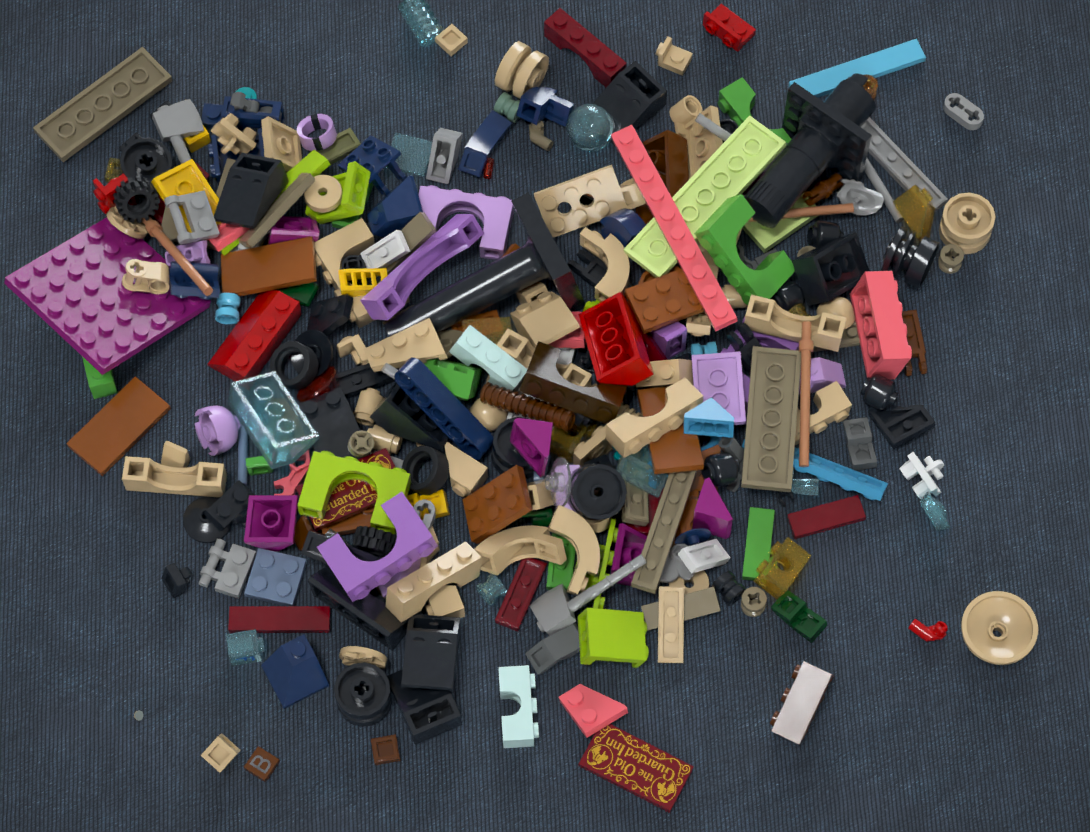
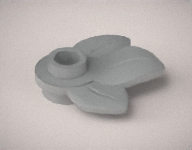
[660,544,695,583]

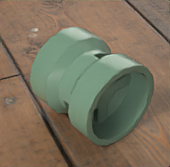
[494,92,520,123]

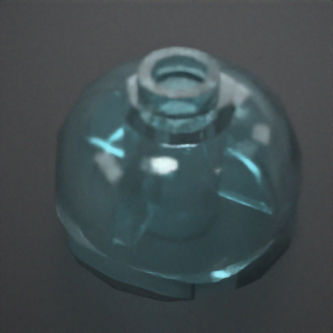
[566,104,615,152]

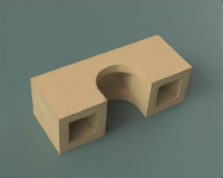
[795,381,852,445]

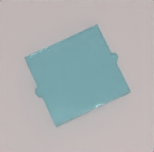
[385,133,433,177]

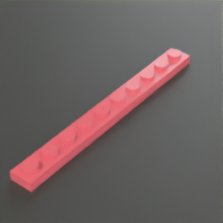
[611,125,737,332]

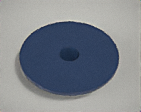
[675,528,711,546]

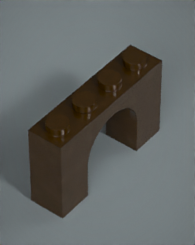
[519,341,627,424]

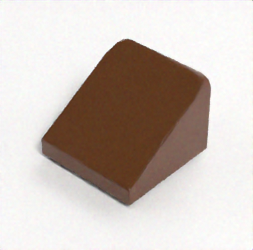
[294,516,313,551]

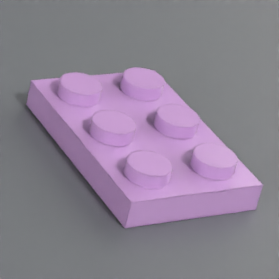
[692,352,746,425]

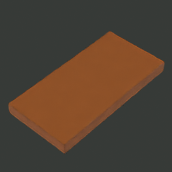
[221,236,317,296]
[66,376,171,476]
[637,387,704,474]

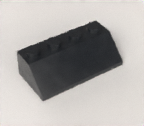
[307,565,409,651]

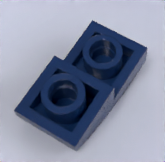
[465,110,512,155]

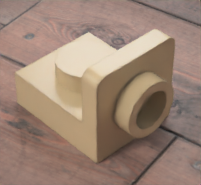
[656,37,693,76]
[337,334,369,365]

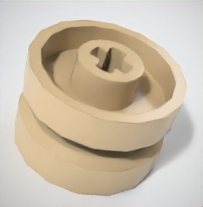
[495,41,549,99]
[939,193,995,254]

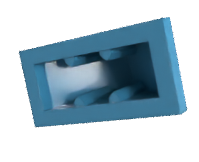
[683,397,734,438]

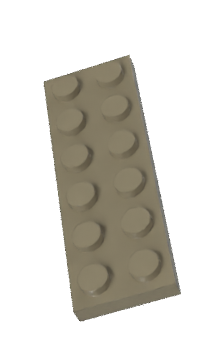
[33,47,172,162]
[741,346,801,492]

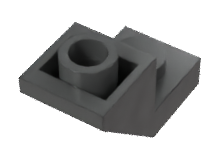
[525,623,580,675]

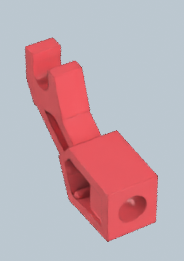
[274,443,311,495]

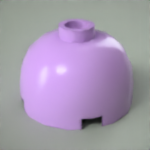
[195,406,240,456]

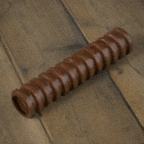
[480,382,575,432]

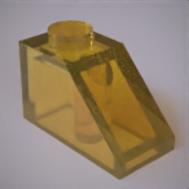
[893,185,935,241]

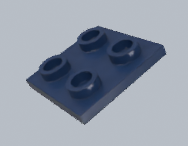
[338,135,407,196]

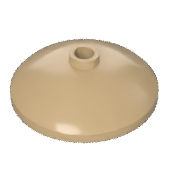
[961,591,1038,665]

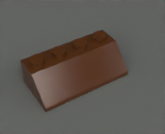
[636,130,689,225]

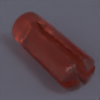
[483,158,494,179]

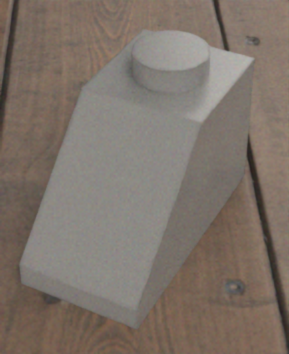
[426,128,463,184]

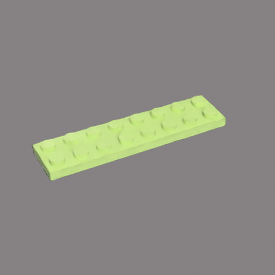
[623,116,786,278]

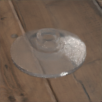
[545,457,571,507]

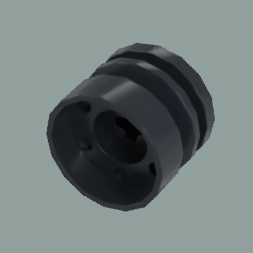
[881,226,940,288]

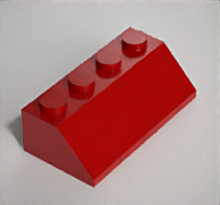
[208,290,302,389]
[578,292,654,386]

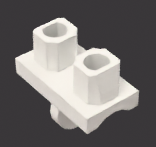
[899,452,944,499]

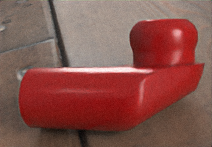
[908,619,948,641]

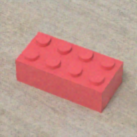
[850,271,912,380]

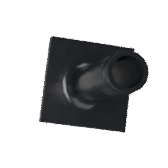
[383,192,585,337]

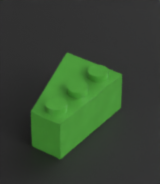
[424,358,482,401]

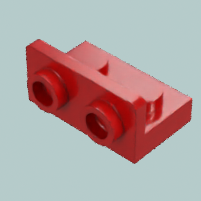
[703,4,756,52]
[93,173,137,215]

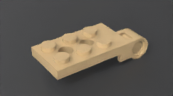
[669,95,723,179]
[534,165,646,238]

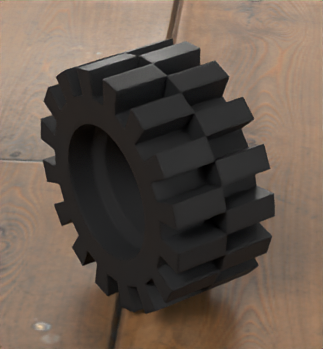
[113,176,160,223]
[352,526,397,558]

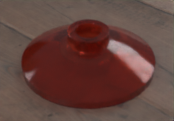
[296,366,336,402]

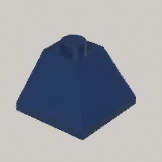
[367,175,423,237]
[261,634,329,709]

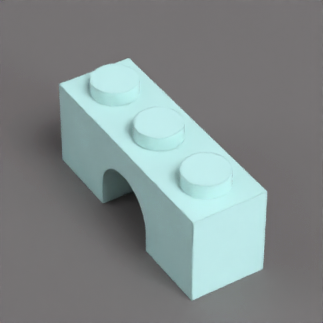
[449,325,527,390]
[499,665,539,748]

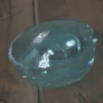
[919,491,951,531]

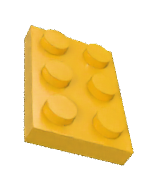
[151,159,222,233]

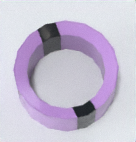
[297,114,337,151]

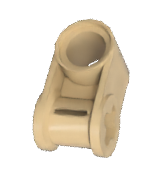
[122,259,169,294]

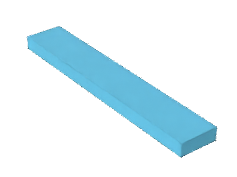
[789,39,926,98]

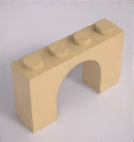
[315,218,410,328]

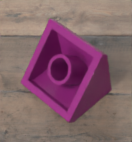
[268,216,319,245]
[510,418,553,478]
[692,478,733,539]
[244,495,299,552]
[611,523,647,586]

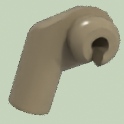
[529,121,554,151]

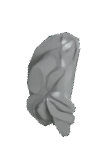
[836,179,884,216]

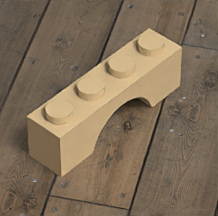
[744,295,846,352]
[497,328,592,387]
[606,377,703,458]
[122,456,227,497]
[419,526,465,618]
[385,542,482,623]

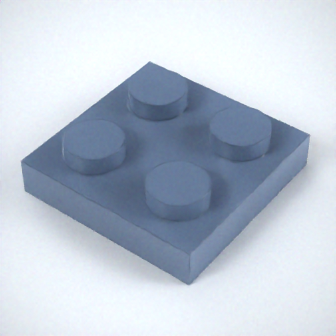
[244,548,307,606]

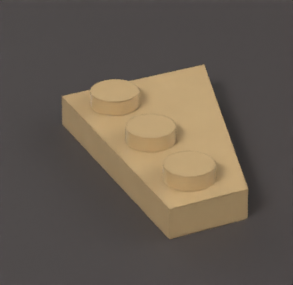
[364,318,448,372]

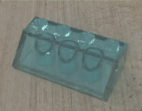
[228,371,319,469]

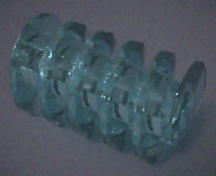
[398,0,443,47]

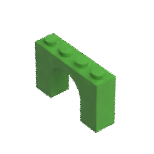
[694,194,795,305]

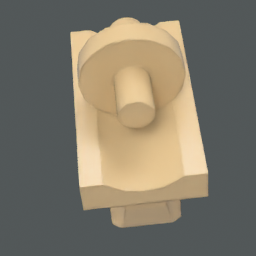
[211,113,257,155]

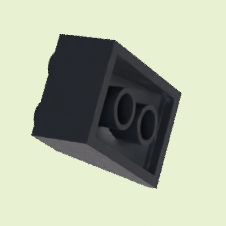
[792,232,870,305]
[370,383,449,451]
[295,387,370,459]

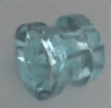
[475,573,507,605]

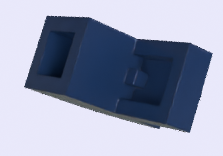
[516,87,574,127]
[600,208,646,248]

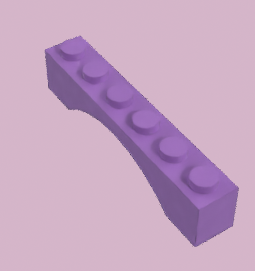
[360,214,484,320]

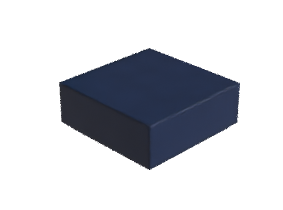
[458,147,489,177]

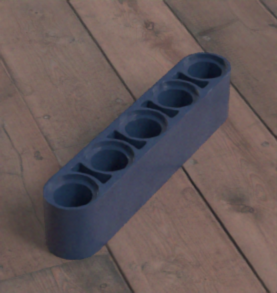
[394,357,493,460]

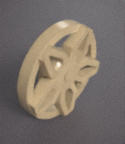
[107,206,148,239]
[339,646,387,668]

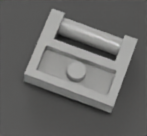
[164,190,220,245]

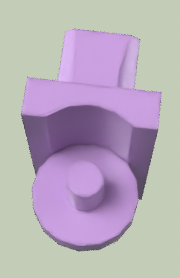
[165,240,210,266]

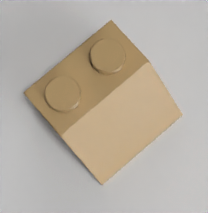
[510,291,580,348]

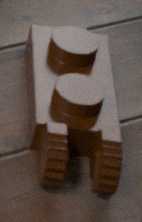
[902,310,927,376]

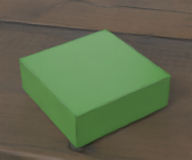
[245,455,274,476]

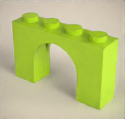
[297,451,411,535]

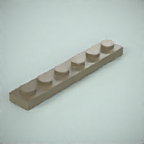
[631,470,698,594]

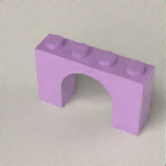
[418,185,514,260]

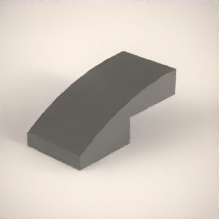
[843,417,877,471]

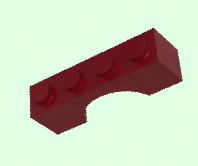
[544,8,627,88]

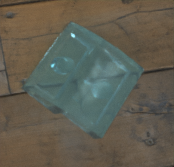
[615,444,668,498]

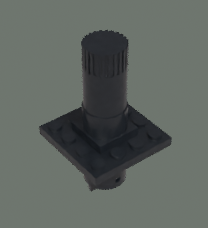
[744,73,876,228]

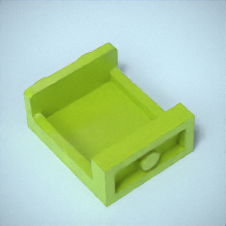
[305,161,371,224]
[578,608,649,668]

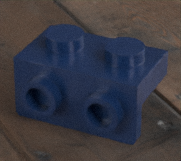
[169,261,220,300]

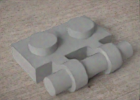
[199,539,257,599]

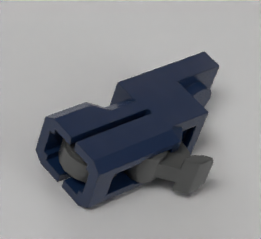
[201,92,285,132]

